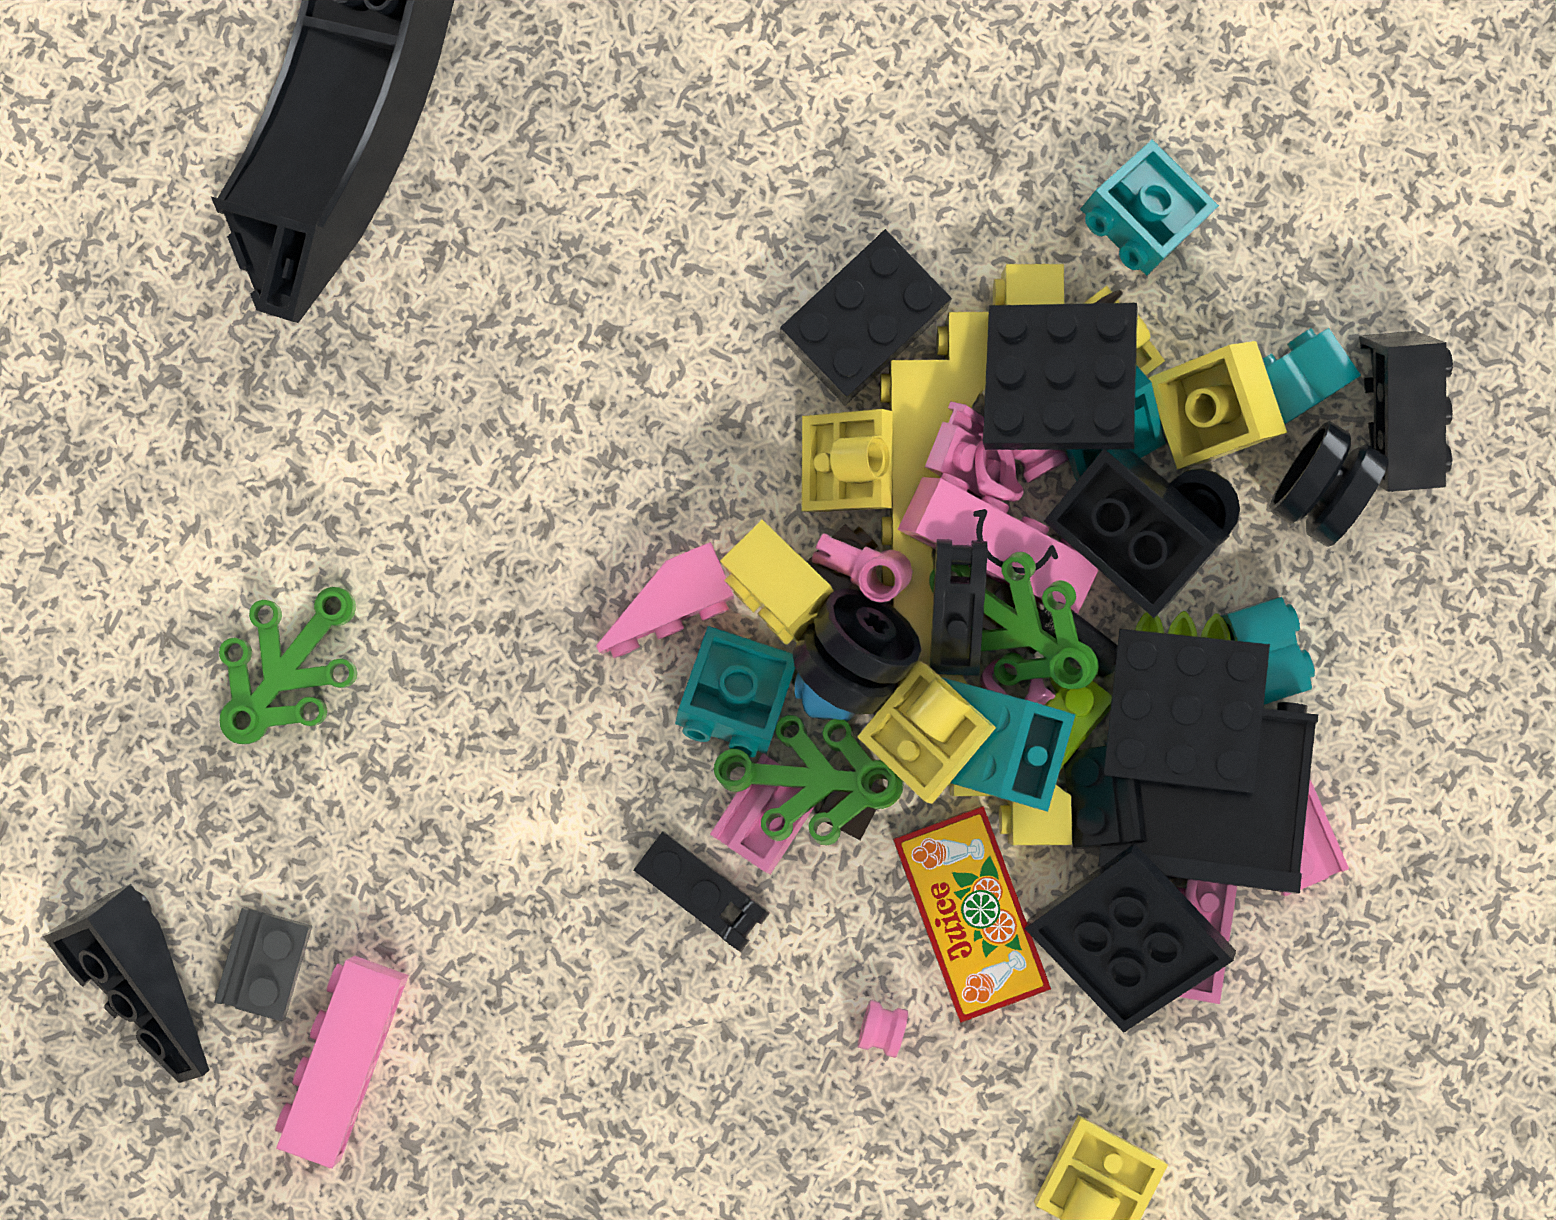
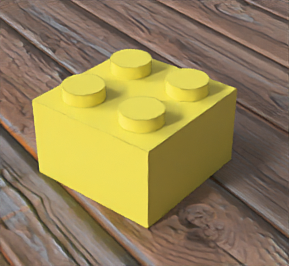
[1148,341,1287,470]
[720,520,834,645]

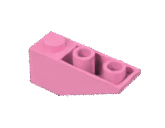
[596,542,734,658]

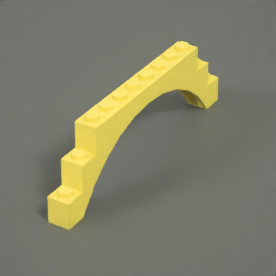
[880,264,1072,845]

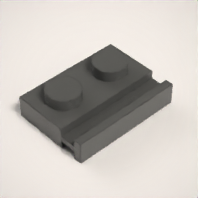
[214,907,312,1022]

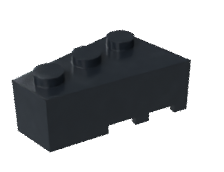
[1359,331,1453,492]

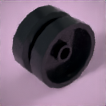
[1269,421,1389,547]
[792,588,922,714]

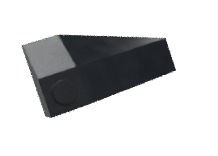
[43,884,210,1083]

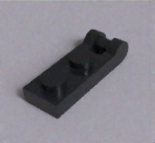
[929,539,988,676]
[633,831,770,952]

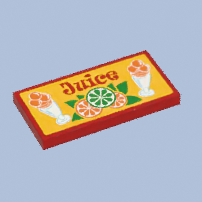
[892,806,1051,1023]

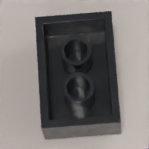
[780,229,952,406]
[1044,449,1230,618]

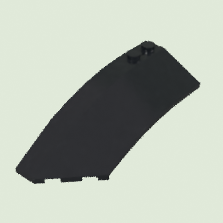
[211,0,454,323]

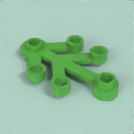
[929,552,1098,689]
[219,587,357,744]
[714,715,904,846]

